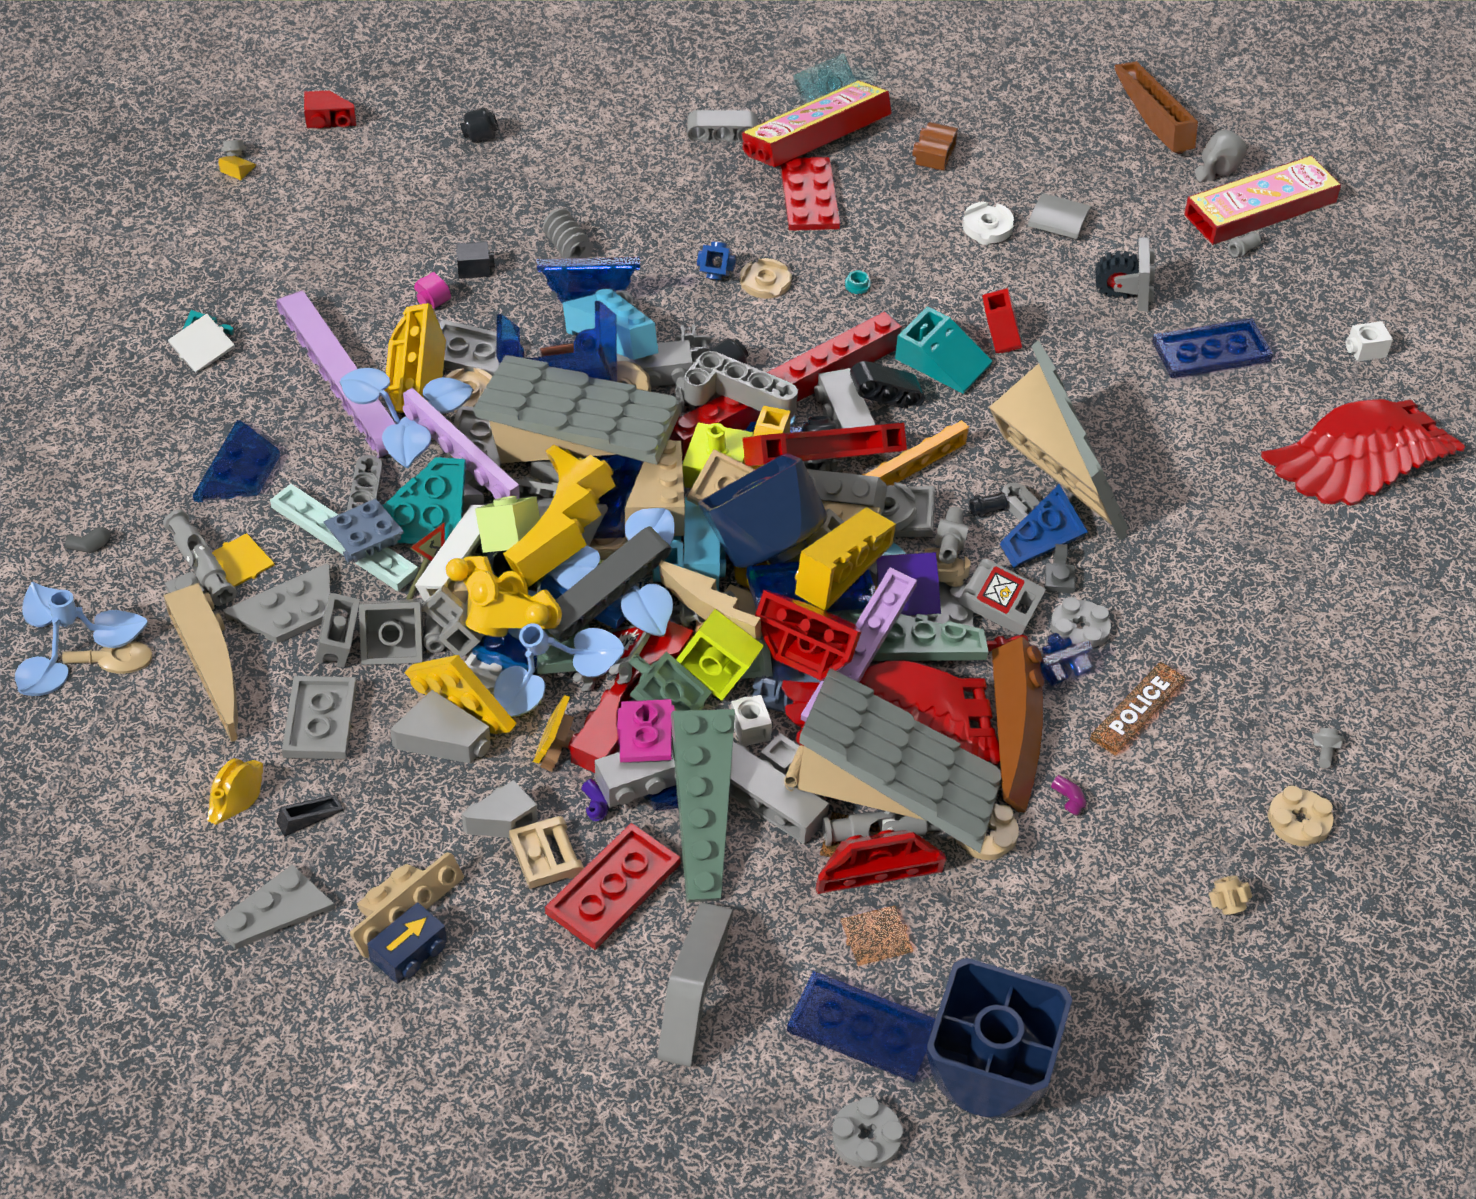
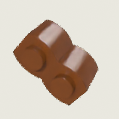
[912,122,958,171]

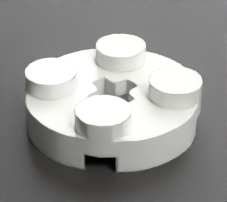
[962,202,1014,245]

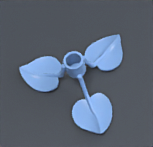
[339,368,473,468]
[547,508,675,637]
[15,582,148,696]
[494,590,625,717]

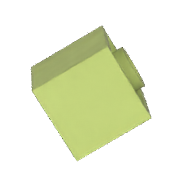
[475,496,540,553]

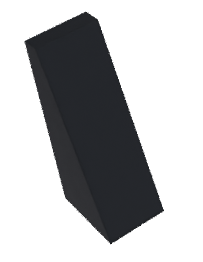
[276,795,343,837]

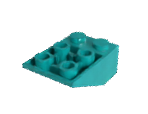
[895,306,993,394]

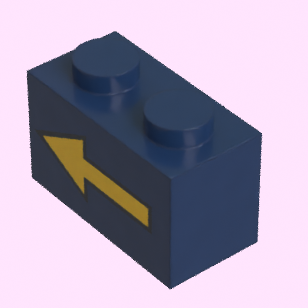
[367,902,447,984]

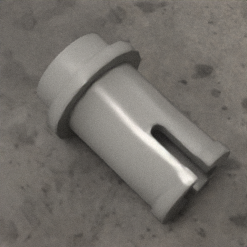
[1228,231,1261,257]
[423,615,445,653]

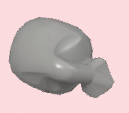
[1195,129,1247,182]

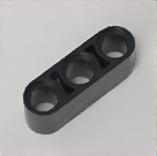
[850,361,925,409]

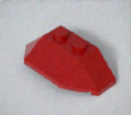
[755,590,861,681]
[815,830,946,894]

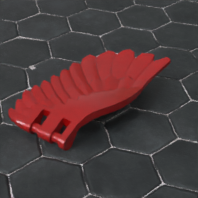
[1261,399,1465,506]
[781,661,1000,765]

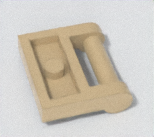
[509,816,584,889]

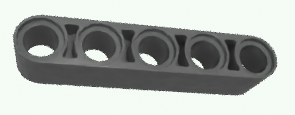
[547,526,672,643]

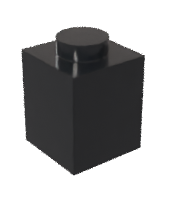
[456,241,495,279]

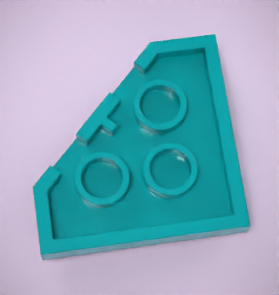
[382,457,466,544]

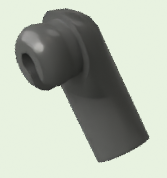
[65,527,111,553]

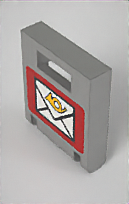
[959,559,1046,635]

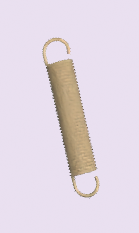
[784,745,804,791]

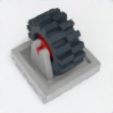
[1096,237,1155,312]

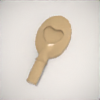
[62,641,152,674]

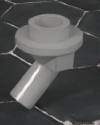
[1313,728,1344,769]

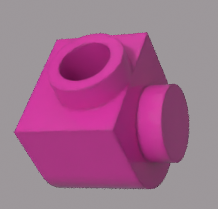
[414,272,451,310]

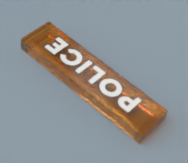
[1090,662,1185,756]

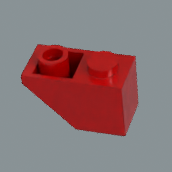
[304,90,356,129]
[982,288,1023,353]

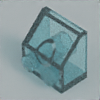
[792,53,856,103]

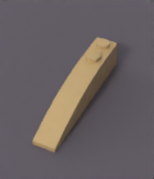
[163,583,238,742]

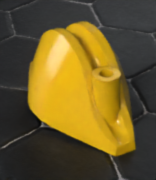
[208,758,263,825]

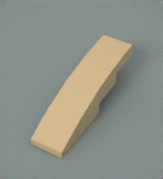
[659,560,762,641]

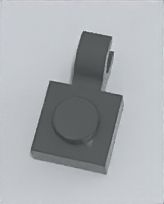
[1044,544,1075,594]

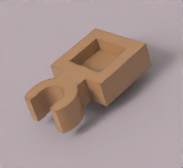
[540,713,575,772]

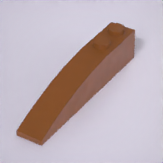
[1114,61,1198,153]
[992,636,1044,812]

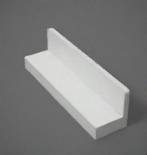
[415,505,484,601]

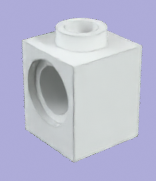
[1346,321,1393,362]
[731,695,772,746]

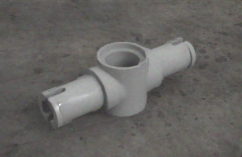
[934,507,969,564]

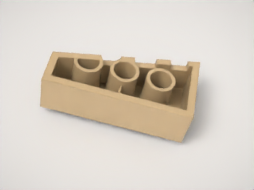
[625,440,685,537]

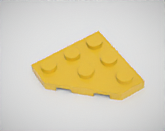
[404,655,517,734]

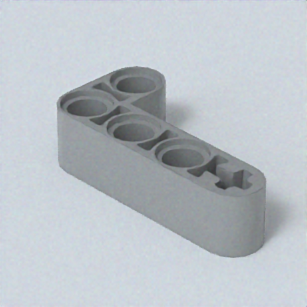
[684,351,798,418]

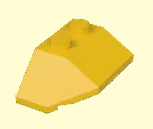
[384,303,446,413]

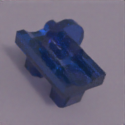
[1040,633,1093,686]

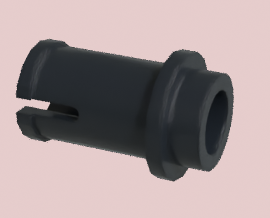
[969,492,1008,518]

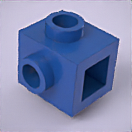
[697,241,736,280]

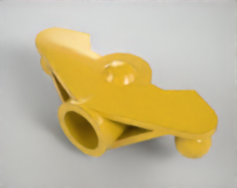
[446,556,562,637]

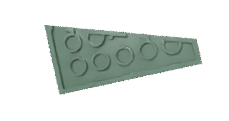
[797,596,988,661]

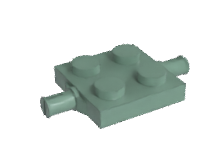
[628,651,712,711]

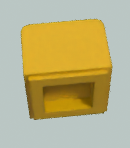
[218,156,256,180]

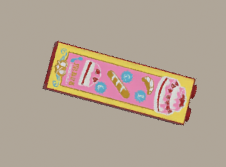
[742,80,892,167]
[1184,155,1341,245]

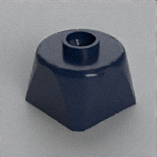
[698,453,828,568]
[927,957,1072,1118]

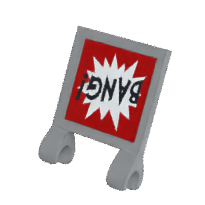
[573,625,651,692]

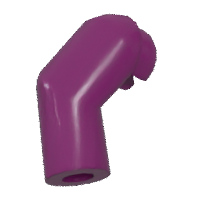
[1051,775,1087,816]

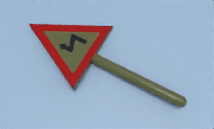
[406,522,445,600]

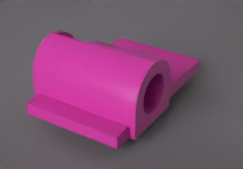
[617,699,675,763]

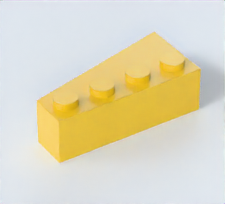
[795,507,896,611]

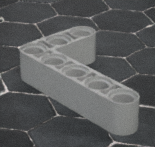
[657,902,733,1067]

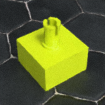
[682,423,753,488]
[676,609,764,700]

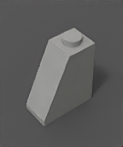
[390,690,491,764]

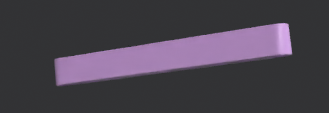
[276,290,396,458]

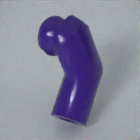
[581,779,609,821]

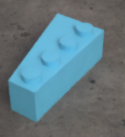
[563,289,658,360]
[684,497,726,592]

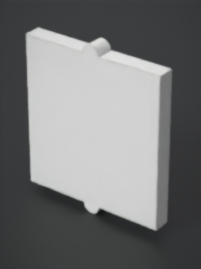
[168,314,235,373]

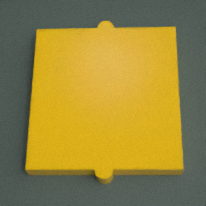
[212,533,275,587]
[533,695,570,763]

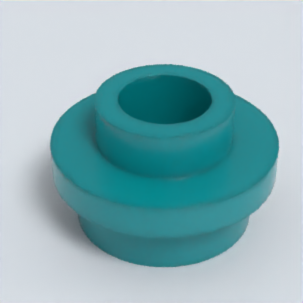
[845,270,871,294]

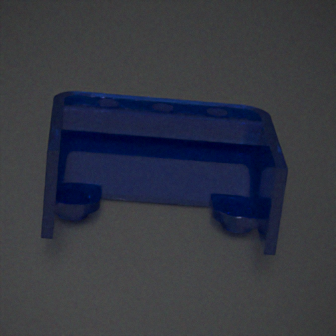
[496,301,617,382]

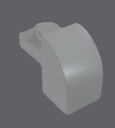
[421,585,484,658]

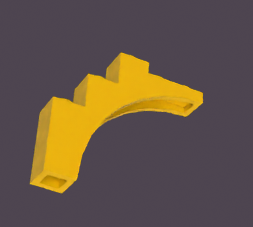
[503,445,615,586]

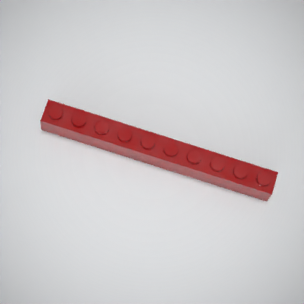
[669,311,902,461]

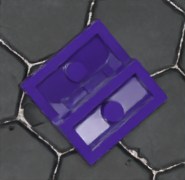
[876,552,941,616]

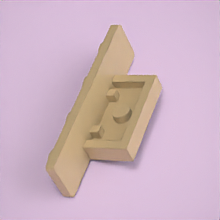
[350,852,464,958]

